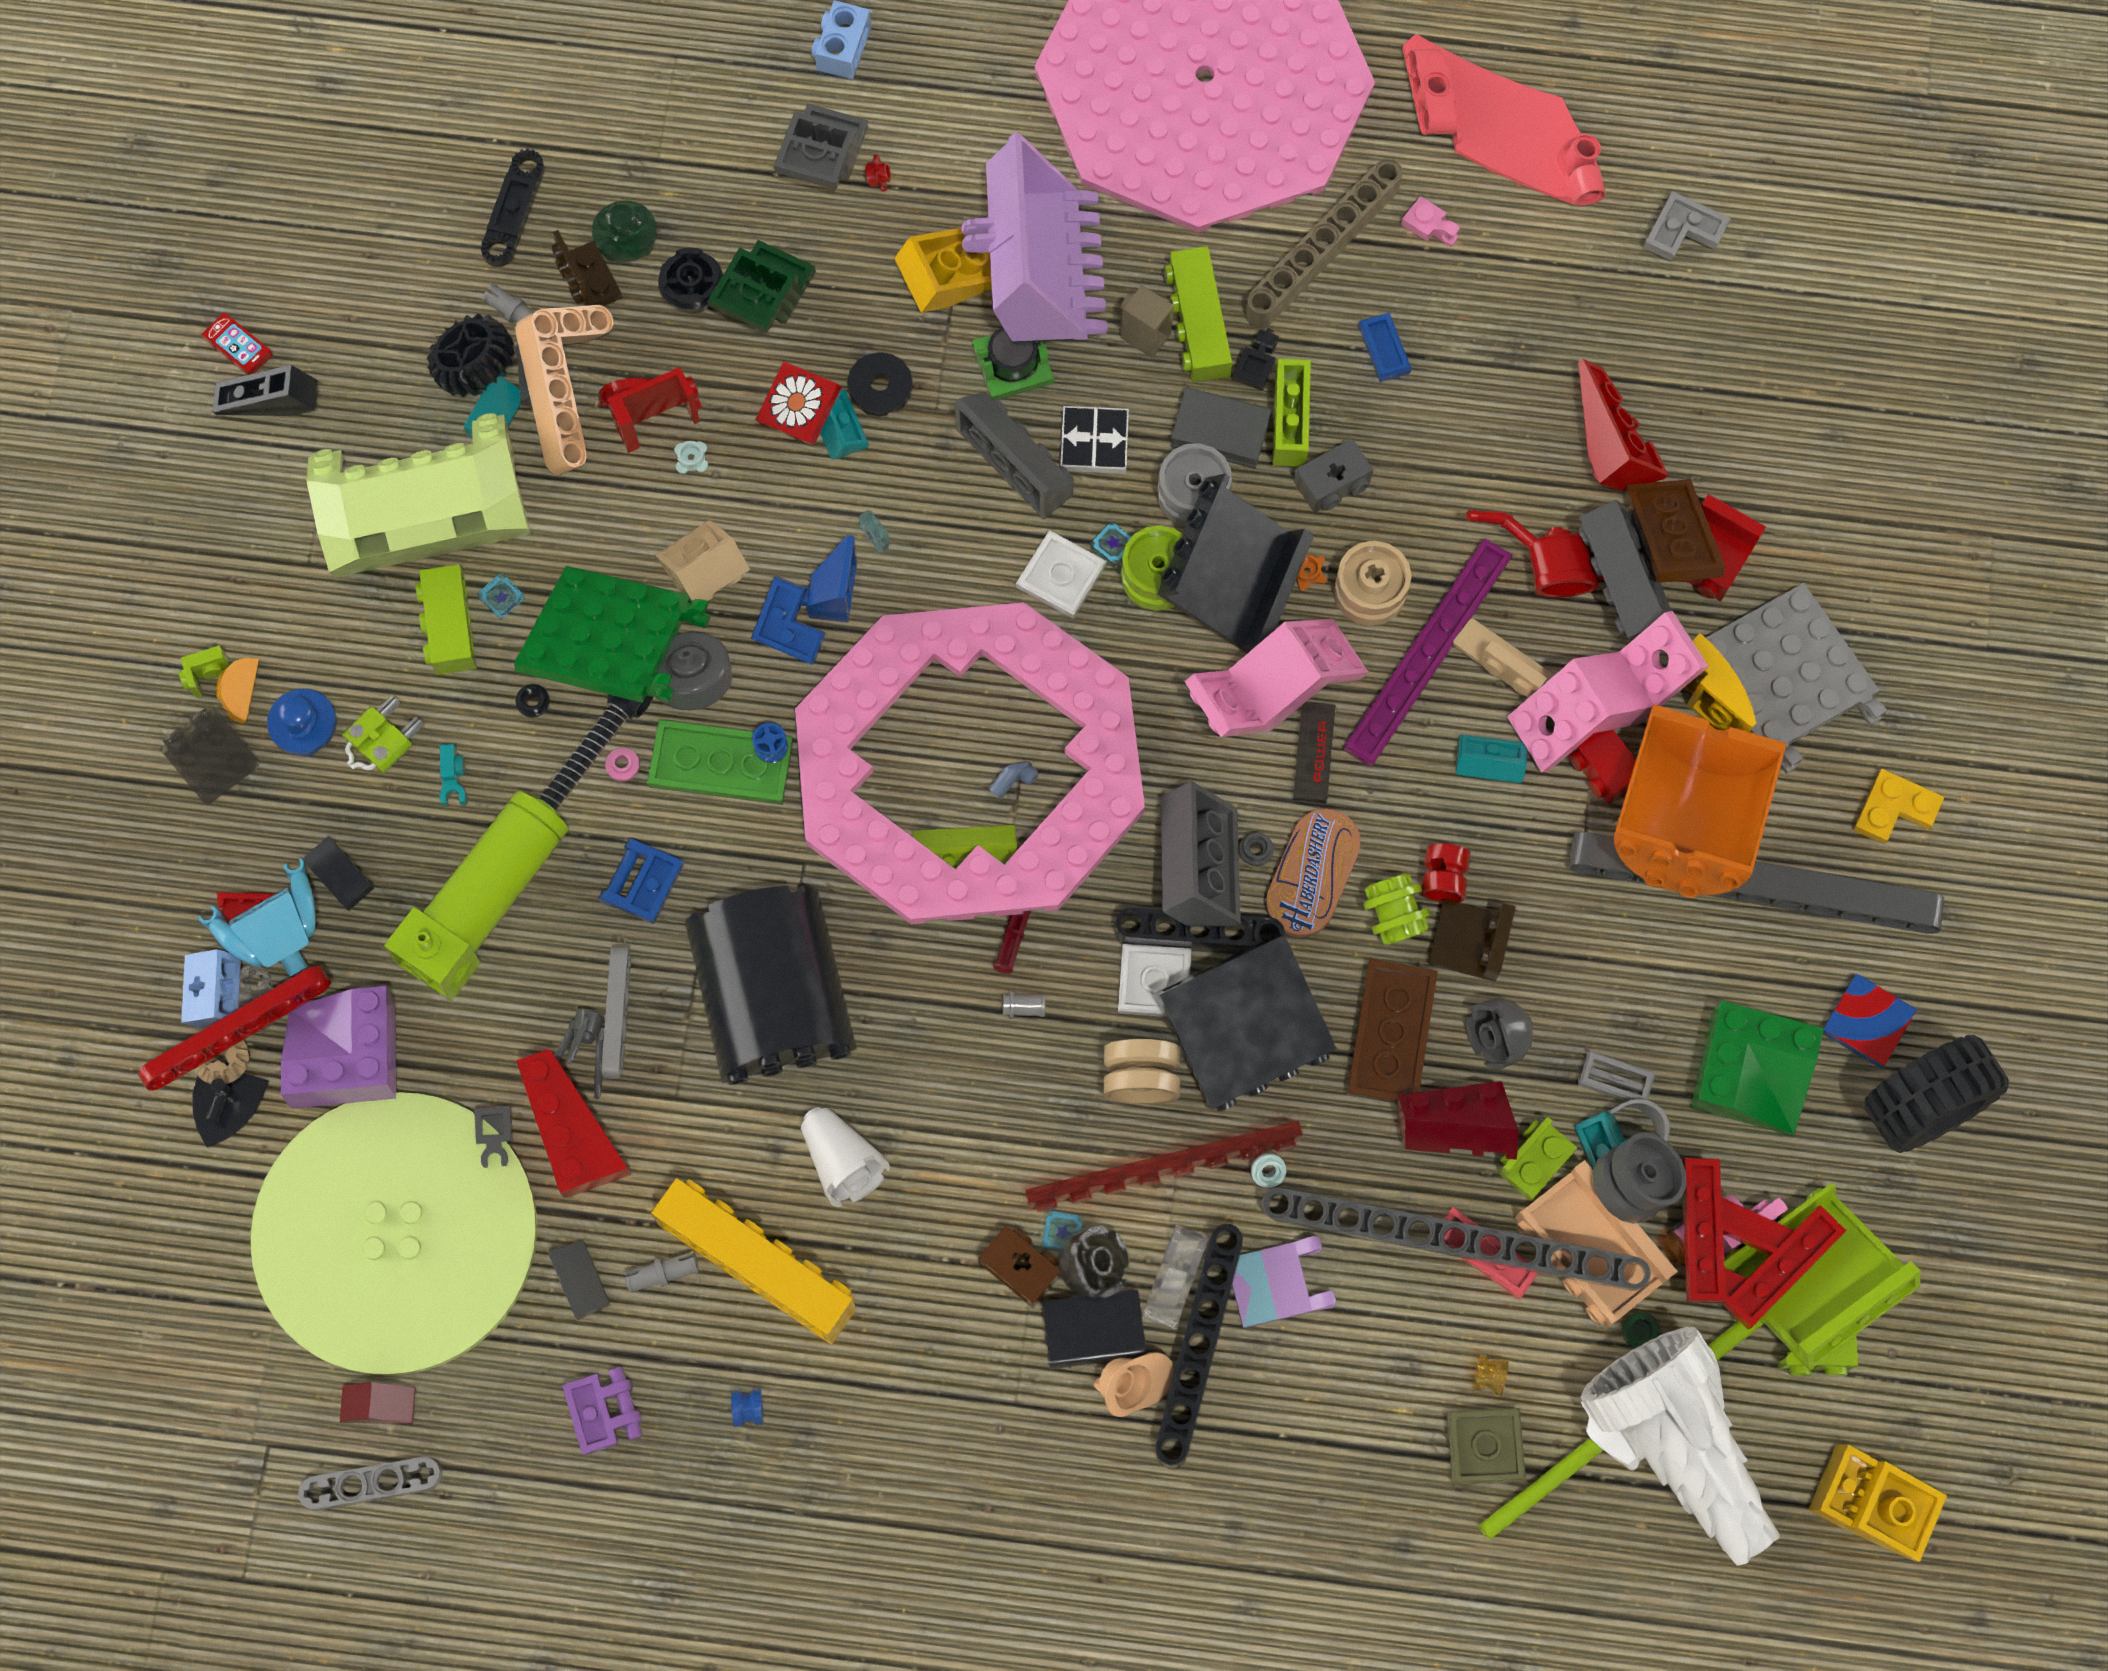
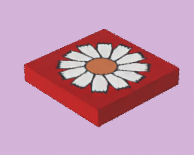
[755,361,842,446]

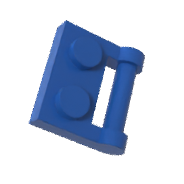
[598,839,684,924]

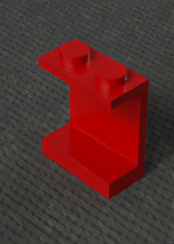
[607,367,702,453]
[1680,494,1766,602]

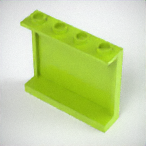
[1724,1182,1921,1370]

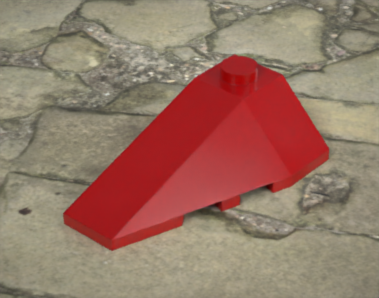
[1578,359,1669,491]

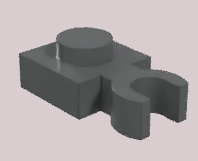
[474,1106,513,1168]

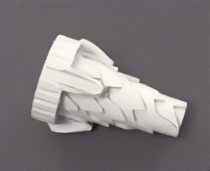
[1581,1327,1780,1566]

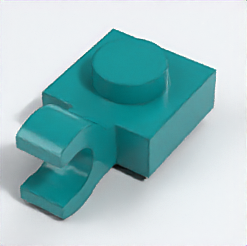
[439,744,468,807]

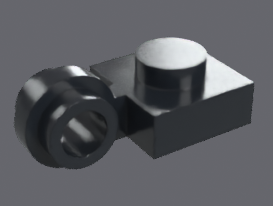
[1233,328,1279,391]

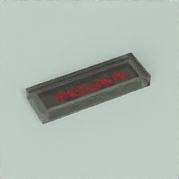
[1293,701,1336,804]

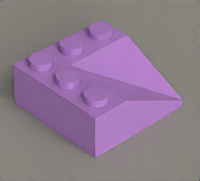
[281,986,396,1109]

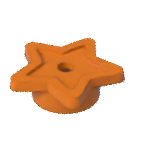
[1296,555,1327,592]

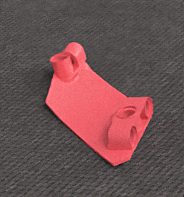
[1402,34,1606,207]

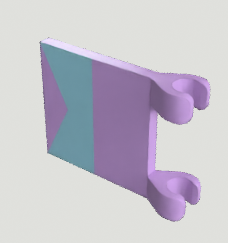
[1233,1236,1336,1329]

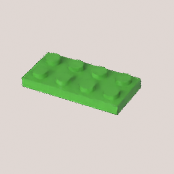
[647,719,794,805]

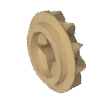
[194,1041,249,1084]

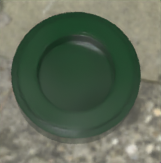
[1622,1312,1660,1348]

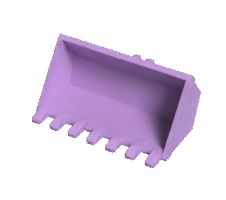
[961,132,1108,341]

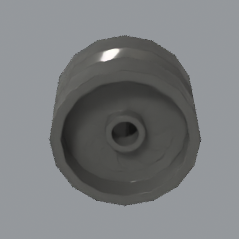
[1593,1132,1687,1224]

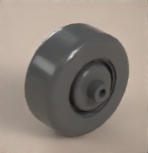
[657,632,733,710]

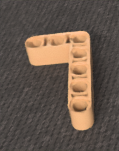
[515,305,613,475]

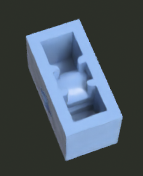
[181,949,241,1029]

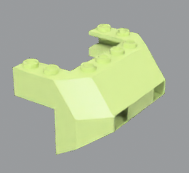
[306,413,531,578]

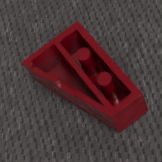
[1398,1081,1518,1160]

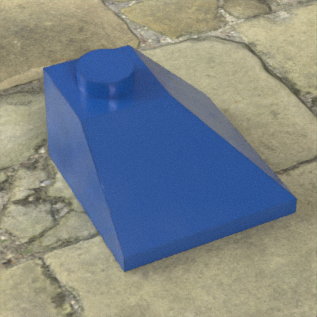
[802,535,858,623]

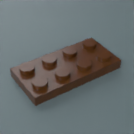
[1625,479,1725,583]
[1347,959,1438,1104]

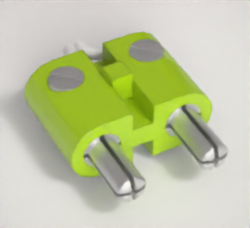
[341,695,424,774]

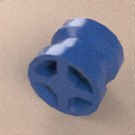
[752,723,788,763]
[731,1388,764,1427]

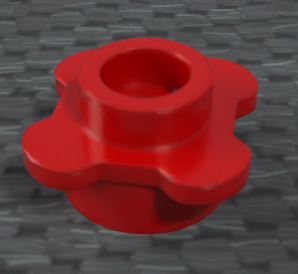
[865,154,891,192]

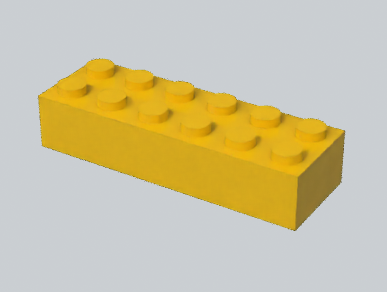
[651,1178,856,1345]

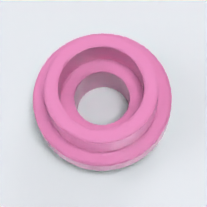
[605,748,640,782]

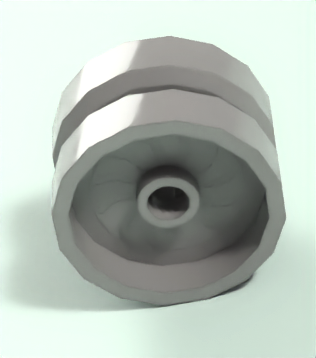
[1157,443,1232,527]

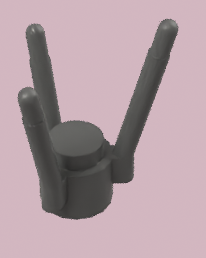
[554,1009,604,1099]

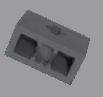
[1294,438,1373,513]

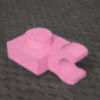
[1401,196,1460,247]

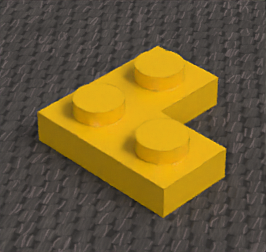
[1853,769,1944,844]

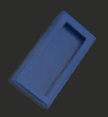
[1358,312,1412,382]

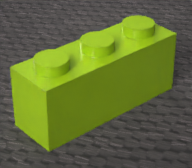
[1272,359,1311,467]
[415,564,477,675]

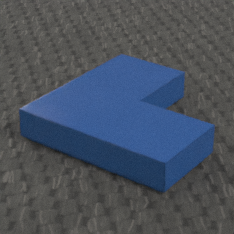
[751,576,826,665]

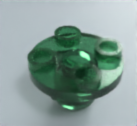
[592,201,657,262]

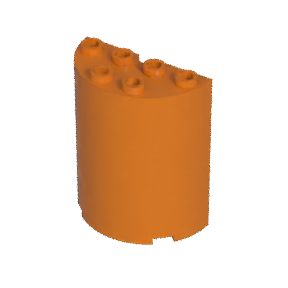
[1614,704,1787,898]

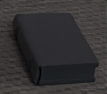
[1042,1289,1147,1369]

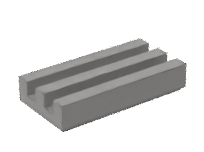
[1577,1051,1656,1102]

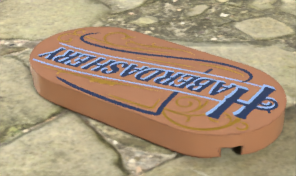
[1266,809,1360,938]

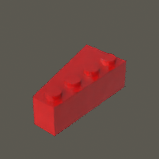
[516,1049,632,1198]

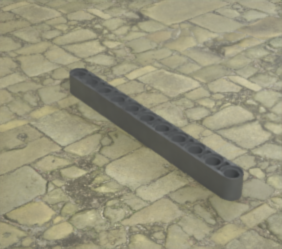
[1569,832,1944,934]
[1262,1188,1651,1291]

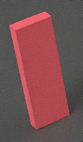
[1444,1207,1538,1300]

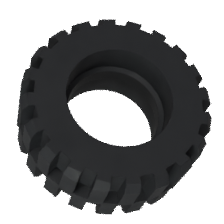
[1865,1035,2009,1153]

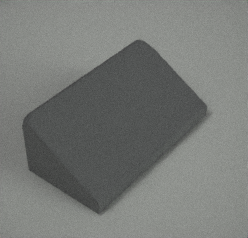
[548,1240,611,1320]

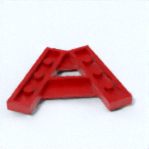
[1682,1158,1846,1329]

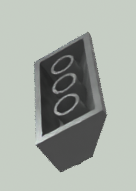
[955,392,1074,520]
[1579,500,1672,640]
[1161,781,1241,926]

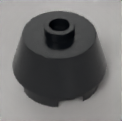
[658,247,723,313]

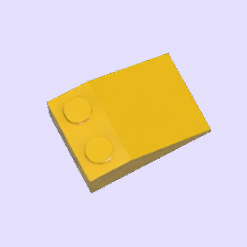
[894,227,992,313]

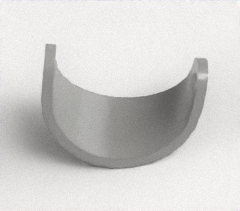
[1609,1099,1670,1141]

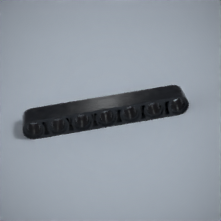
[1156,1224,1243,1469]

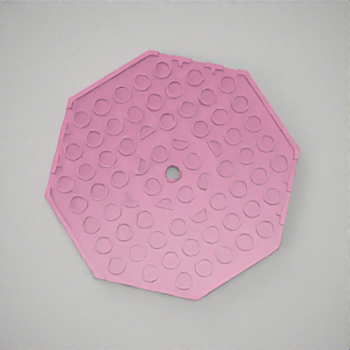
[1035,0,1375,233]

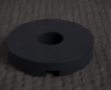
[847,352,913,416]

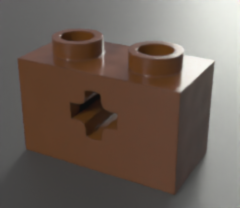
[978,1225,1061,1308]

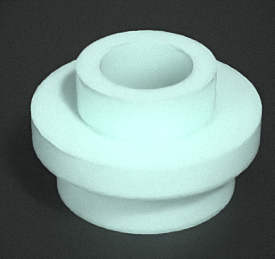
[1251,1153,1286,1188]

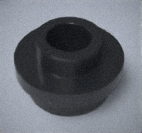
[515,684,550,718]

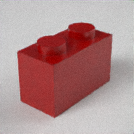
[1568,730,1636,804]

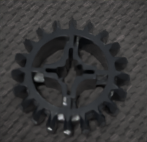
[426,313,515,398]

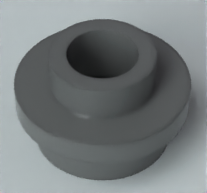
[1239,832,1274,866]

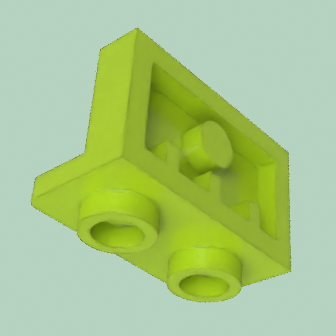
[1499,1116,1578,1201]

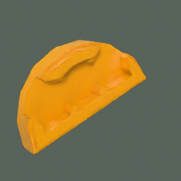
[216,657,259,724]

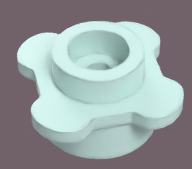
[674,441,708,474]

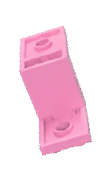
[1507,611,1709,772]
[1184,618,1369,737]

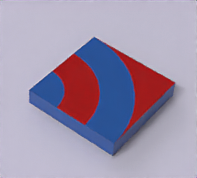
[1823,973,1917,1069]

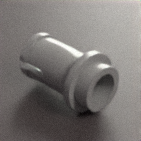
[1002,991,1045,1019]

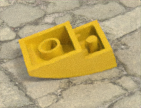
[1685,633,1757,732]
[1808,1444,1947,1562]

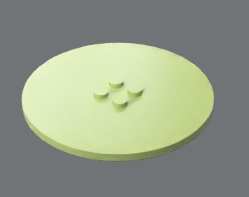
[251,1092,537,1376]

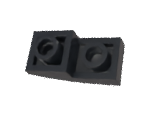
[302,836,374,911]

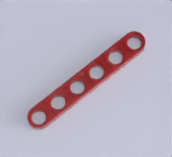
[138,966,331,1091]

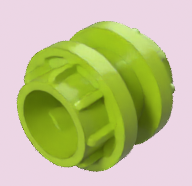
[1363,873,1431,945]

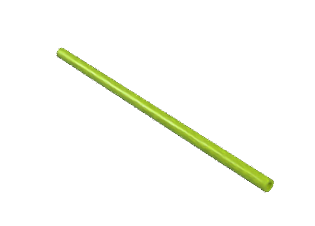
[1478,1319,1765,1540]

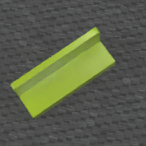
[913,825,1017,870]

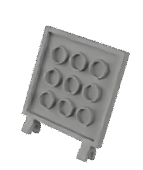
[1706,583,1887,774]

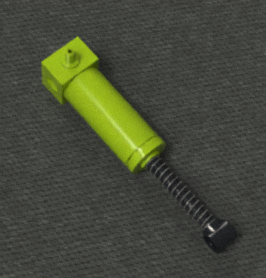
[384,694,654,1002]

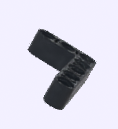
[1115,908,1285,954]

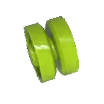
[1121,525,1182,611]

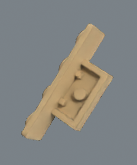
[1453,619,1554,698]

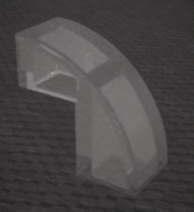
[1142,1225,1209,1329]

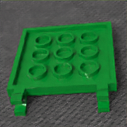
[514,566,710,703]

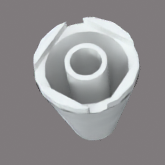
[801,1107,890,1207]

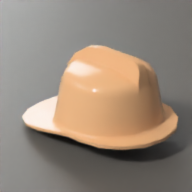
[1093,1352,1174,1417]

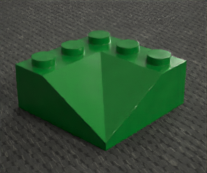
[1691,1000,1824,1136]

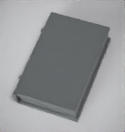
[1170,387,1272,469]

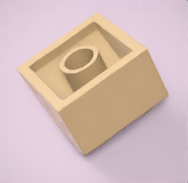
[655,520,750,601]

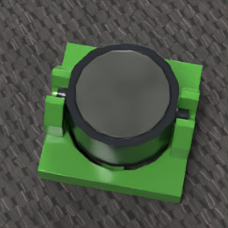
[972,327,1054,400]

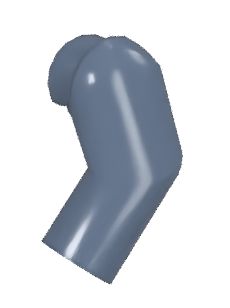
[988,761,1038,799]

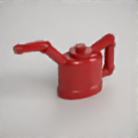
[1466,509,1604,598]

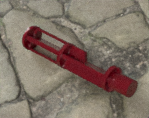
[993,910,1031,975]

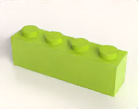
[1164,246,1232,383]

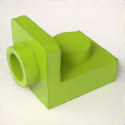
[179,645,230,698]

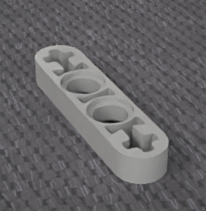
[602,946,631,1079]
[298,1457,443,1511]

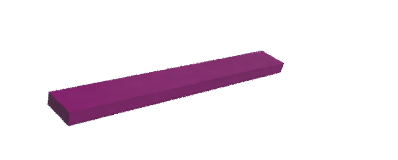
[1343,538,1513,768]

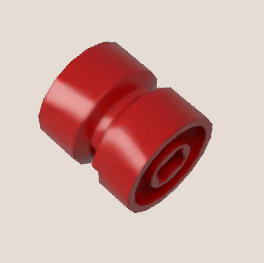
[1421,843,1471,903]

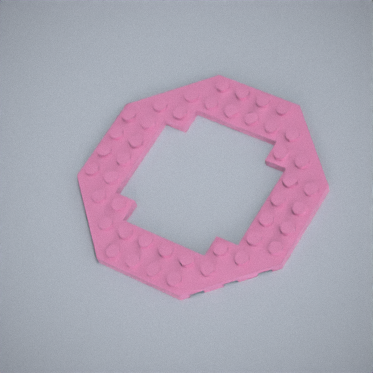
[795,602,1145,925]

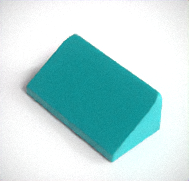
[464,376,521,439]
[820,390,869,460]
[1456,734,1527,783]
[1574,1112,1625,1170]

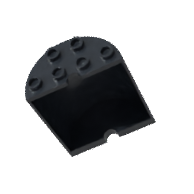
[685,886,857,1085]

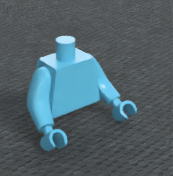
[198,858,316,977]

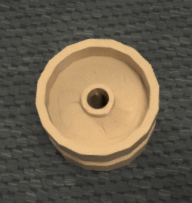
[1333,541,1412,626]
[1104,1039,1180,1104]

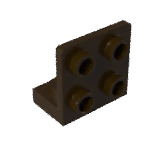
[551,230,623,306]
[1429,900,1516,982]

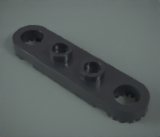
[480,149,545,267]

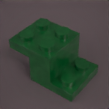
[708,240,816,333]

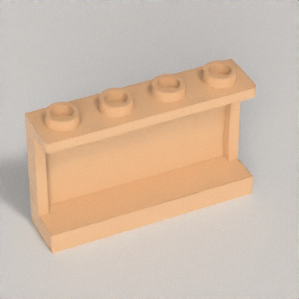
[1515,1160,1678,1329]

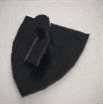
[192,1073,269,1148]

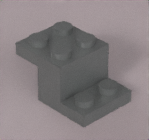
[774,103,869,189]

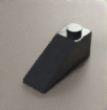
[212,365,318,416]

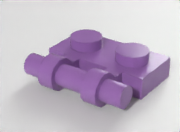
[562,1367,643,1456]

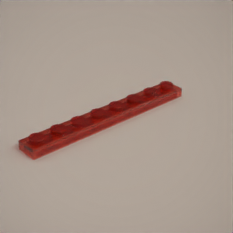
[1025,1121,1303,1212]

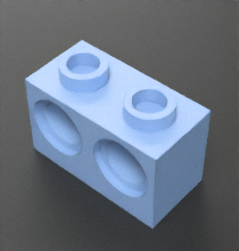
[812,0,872,80]

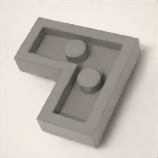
[1643,191,1731,261]

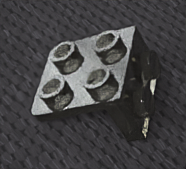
[160,708,259,804]

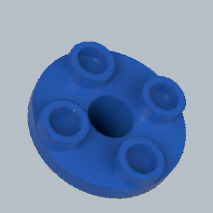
[267,689,338,757]

